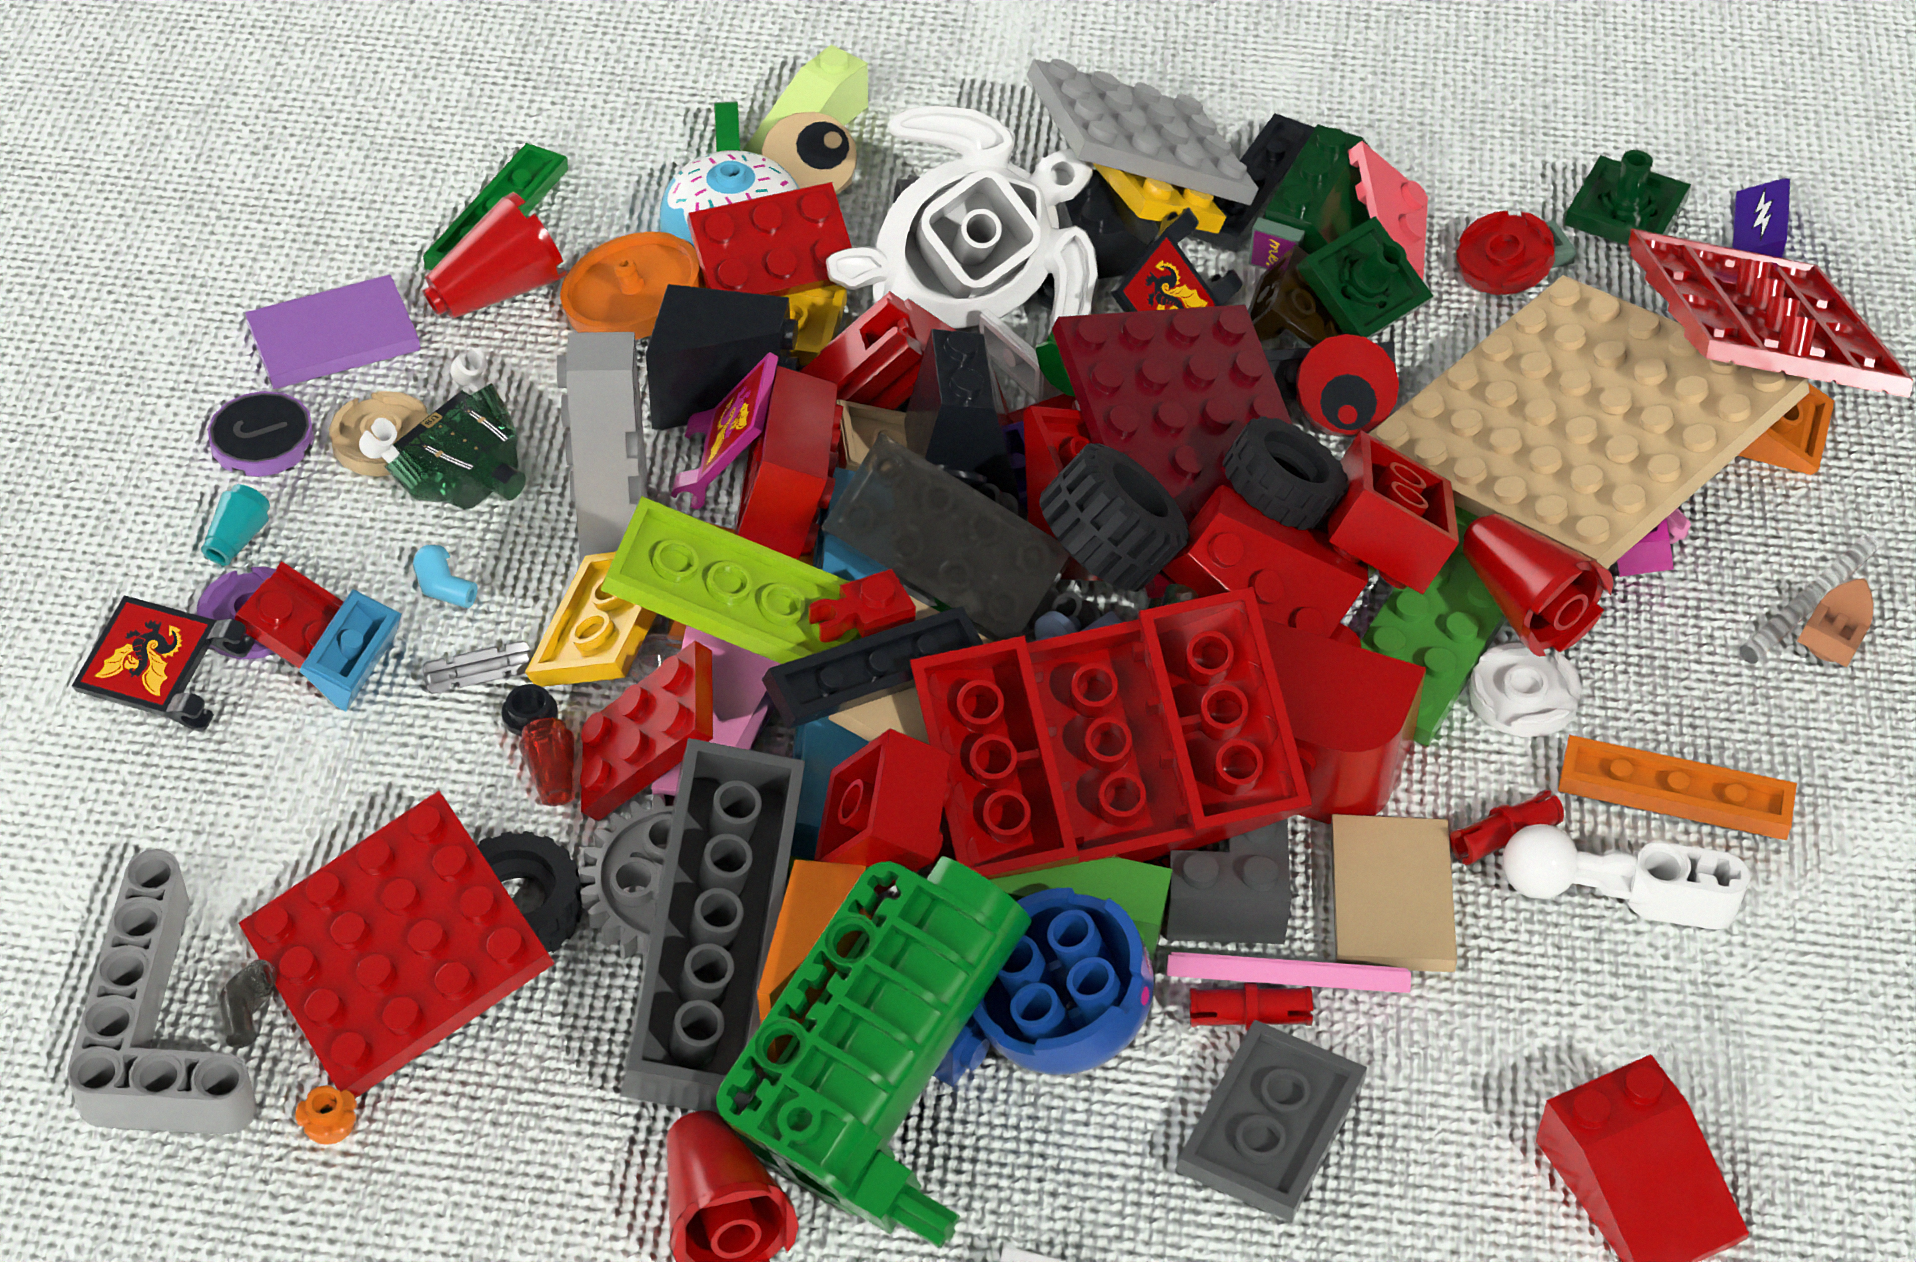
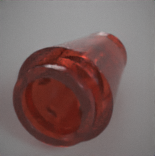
[518,718,575,807]

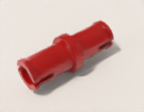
[1450,790,1564,865]
[1189,982,1313,1031]

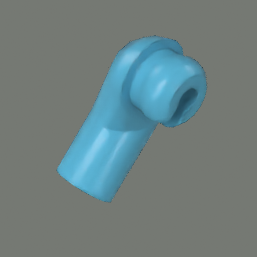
[413,545,478,608]

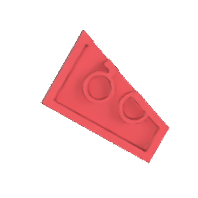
[1348,141,1428,281]

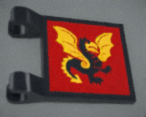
[1110,207,1243,312]
[71,595,255,732]

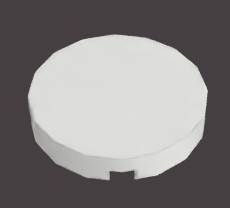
[1468,642,1582,738]

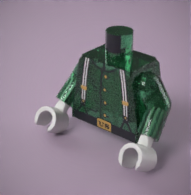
[359,347,526,510]

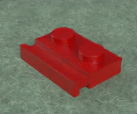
[234,561,344,669]

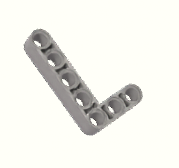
[67,849,257,1135]

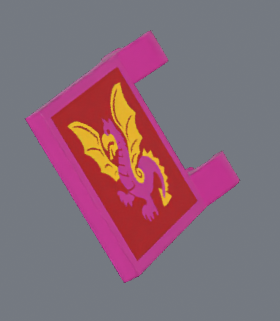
[671,352,778,510]

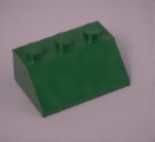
[1265,124,1372,263]

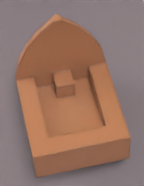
[1797,578,1874,668]

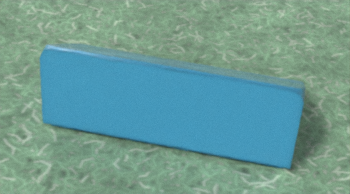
[300,589,402,712]

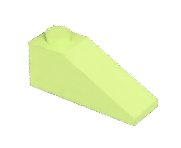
[742,44,868,155]

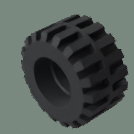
[1039,443,1190,592]

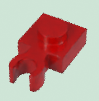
[809,569,916,643]

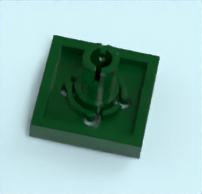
[1564,150,1691,246]
[1296,216,1434,339]

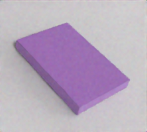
[245,274,421,389]

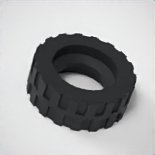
[1223,416,1349,530]
[477,831,582,953]

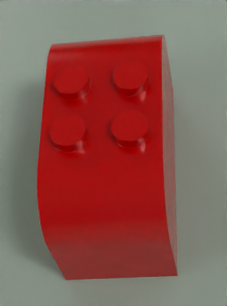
[1262,618,1426,824]

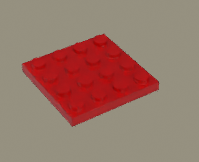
[238,790,555,1099]

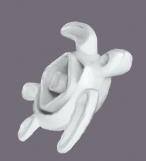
[826,105,1098,334]

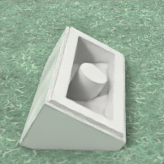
[979,308,1062,402]

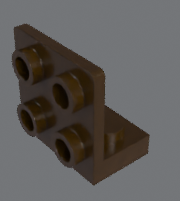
[1248,244,1350,347]

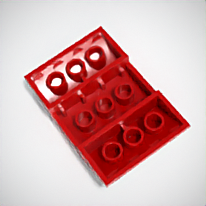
[910,587,1312,880]

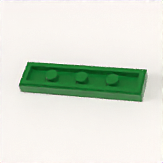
[423,143,569,270]

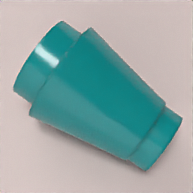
[201,484,270,566]

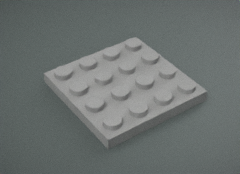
[1026,58,1258,206]

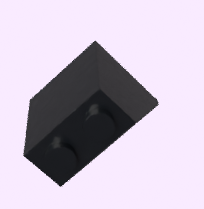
[646,284,800,430]
[904,329,1020,501]

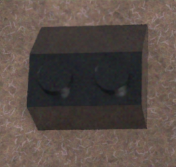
[1055,169,1159,279]

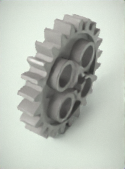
[579,794,673,967]

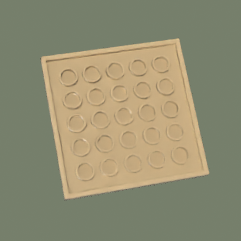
[1369,275,1809,569]

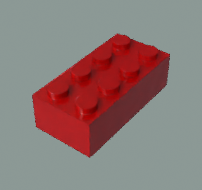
[734,366,844,560]

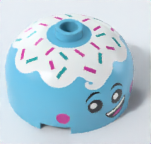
[660,150,800,248]

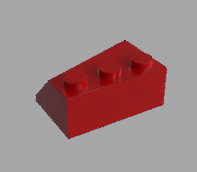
[1162,485,1368,638]

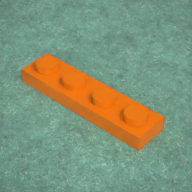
[1558,735,1797,841]

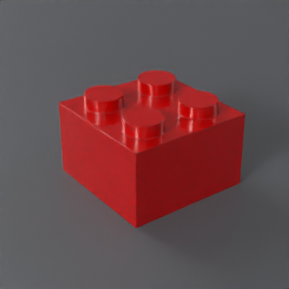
[814,728,952,895]

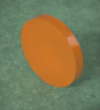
[560,232,705,340]

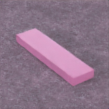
[1165,951,1411,993]

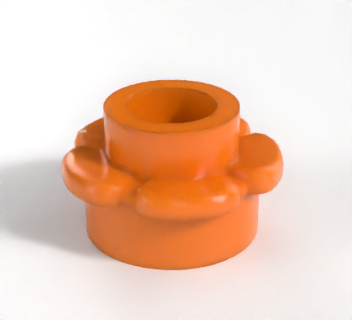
[295,1085,357,1145]

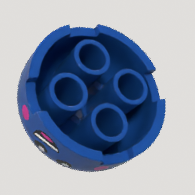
[972,887,1154,1075]

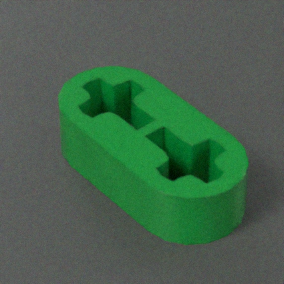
[714,101,740,152]

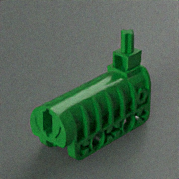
[717,856,1031,1249]

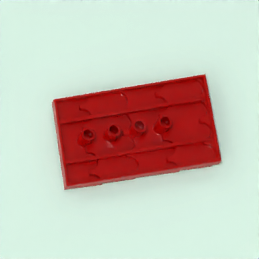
[1628,228,1913,398]

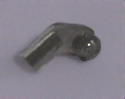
[219,959,277,1048]

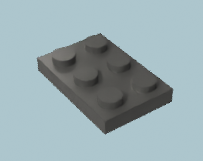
[1176,1020,1367,1223]

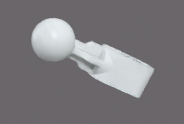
[1503,824,1750,929]

